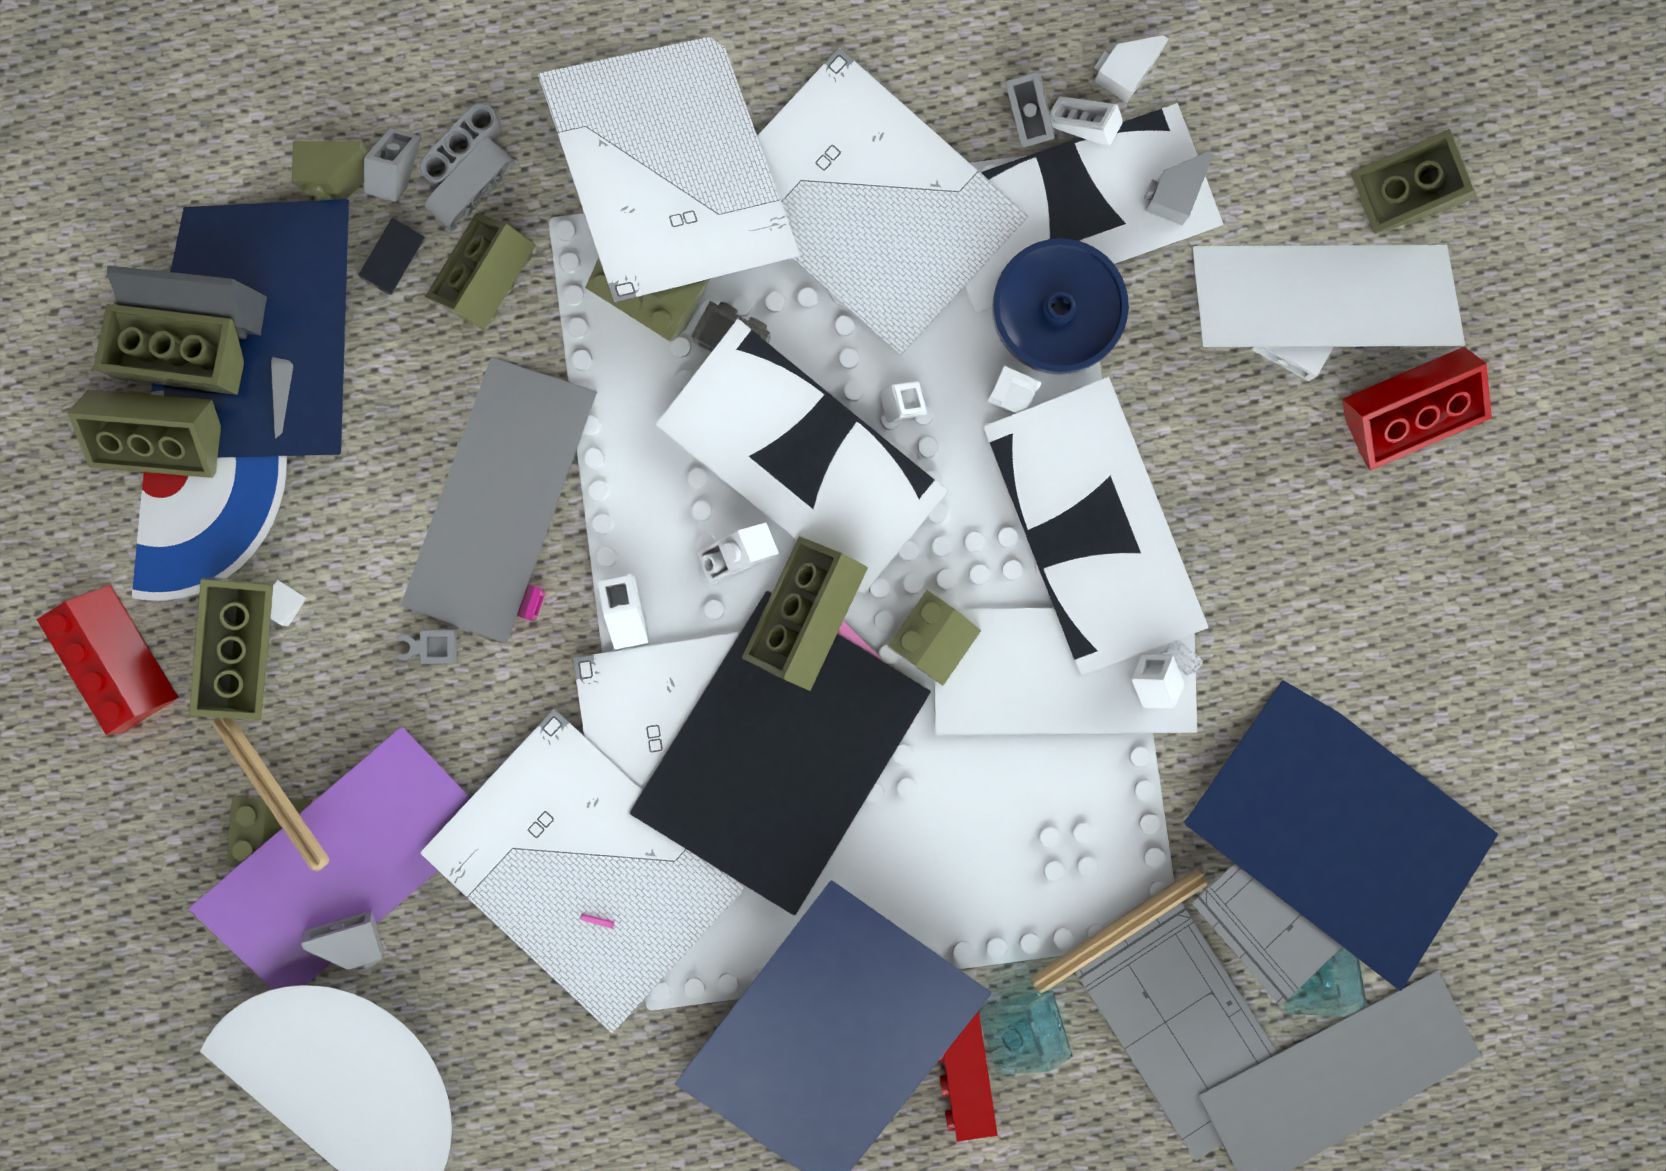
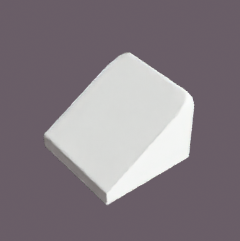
[880,381,927,423]
[271,580,306,626]

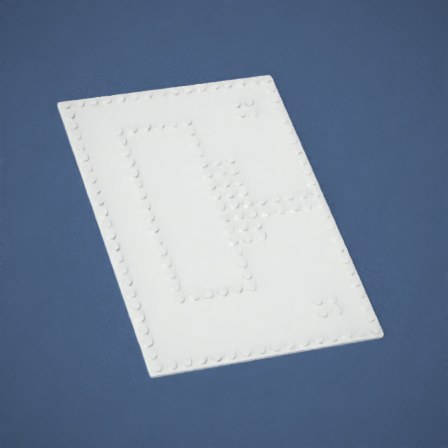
[549,155,1174,1010]

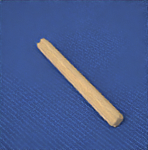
[213,718,329,871]
[1030,869,1208,994]

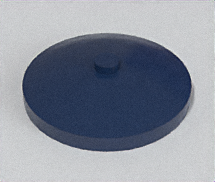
[992,238,1129,375]

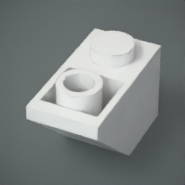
[697,522,779,584]
[597,574,649,650]

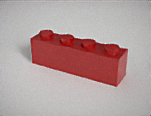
[937,1011,998,1142]

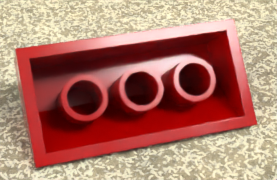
[1342,346,1492,471]
[36,585,179,735]

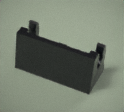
[358,218,426,295]

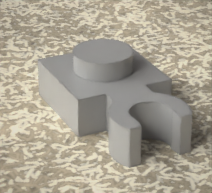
[396,630,457,664]

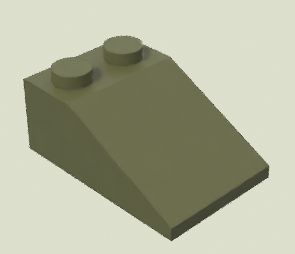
[1352,129,1478,234]

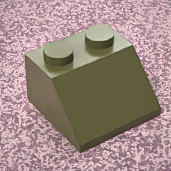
[292,141,369,201]
[888,590,981,686]
[226,795,312,867]

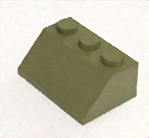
[425,213,536,330]
[585,258,710,342]

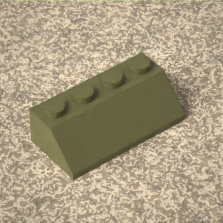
[93,304,244,395]
[67,390,221,478]
[742,536,868,691]
[189,576,273,720]

